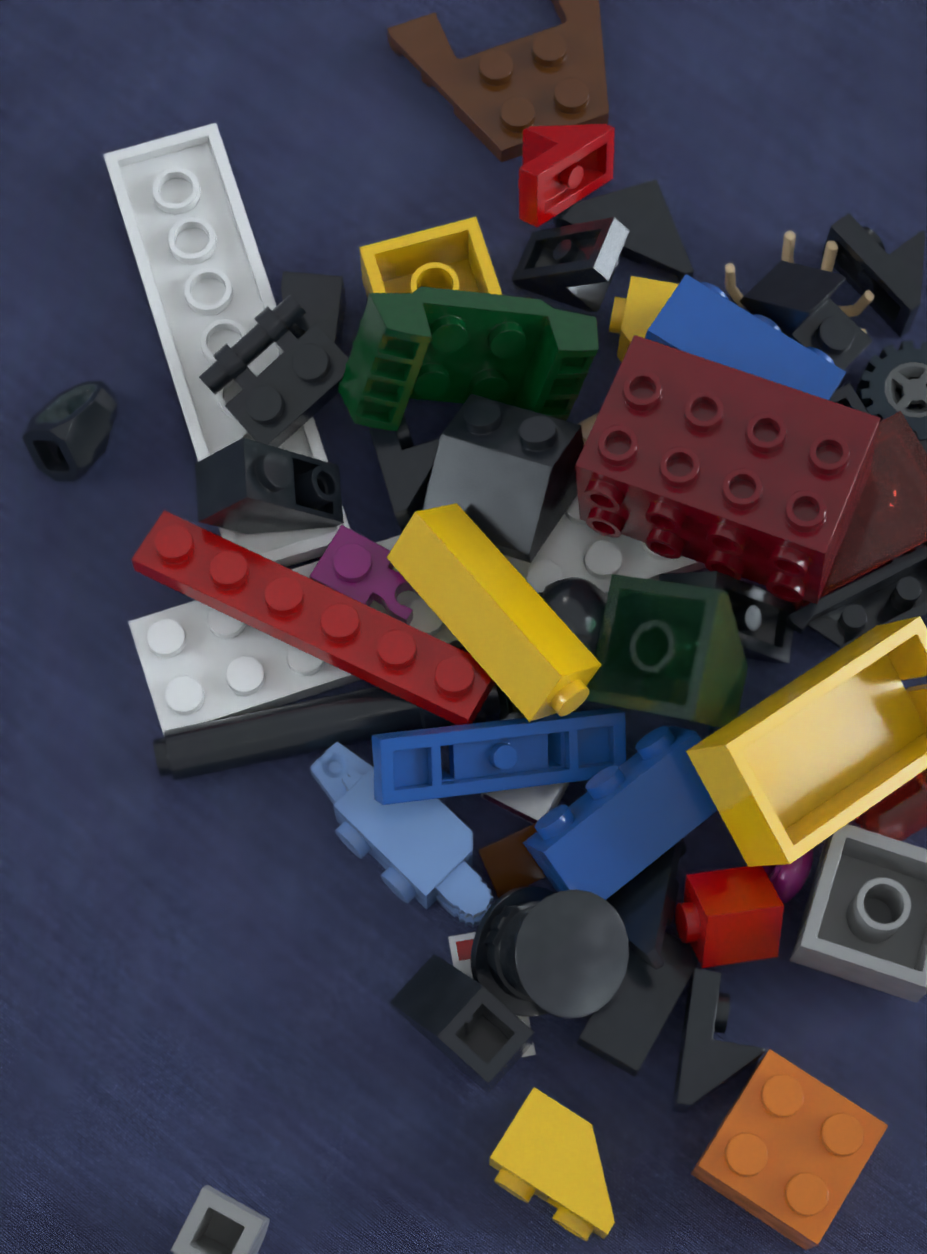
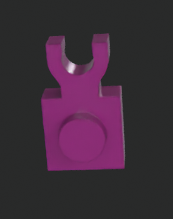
[309,525,419,625]

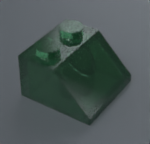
[586,574,748,728]

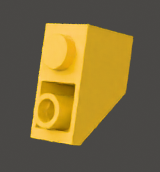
[489,1087,615,1241]

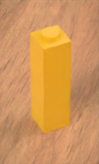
[387,503,602,722]

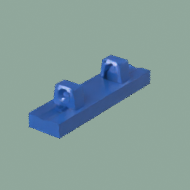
[372,708,626,805]

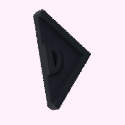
[553,179,694,282]
[606,838,687,970]

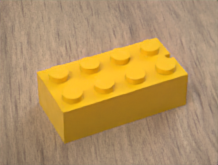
[686,616,927,867]

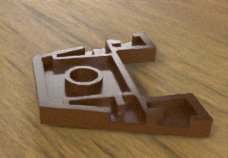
[387,0,609,163]

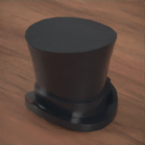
[471,886,629,1018]

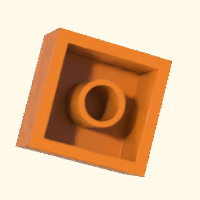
[690,1049,888,1250]

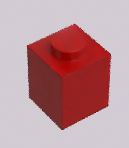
[675,866,784,968]

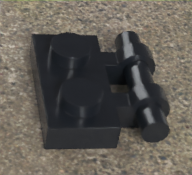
[199,295,349,447]

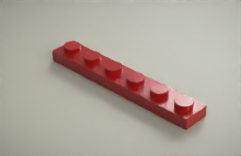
[131,510,495,725]

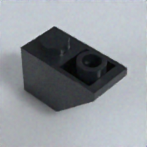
[195,438,344,534]
[389,954,534,1094]

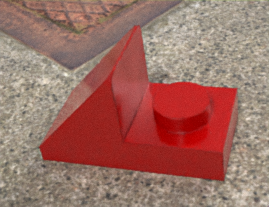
[518,124,615,228]

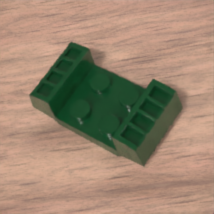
[338,286,599,431]

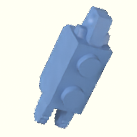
[310,742,493,928]

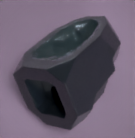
[22,381,117,482]

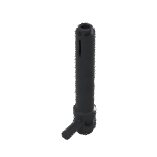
[153,683,501,780]

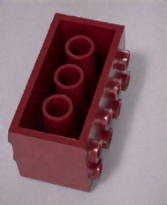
[575,335,881,604]

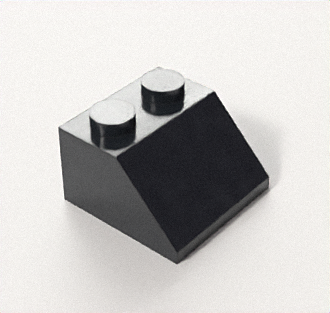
[422,394,584,563]

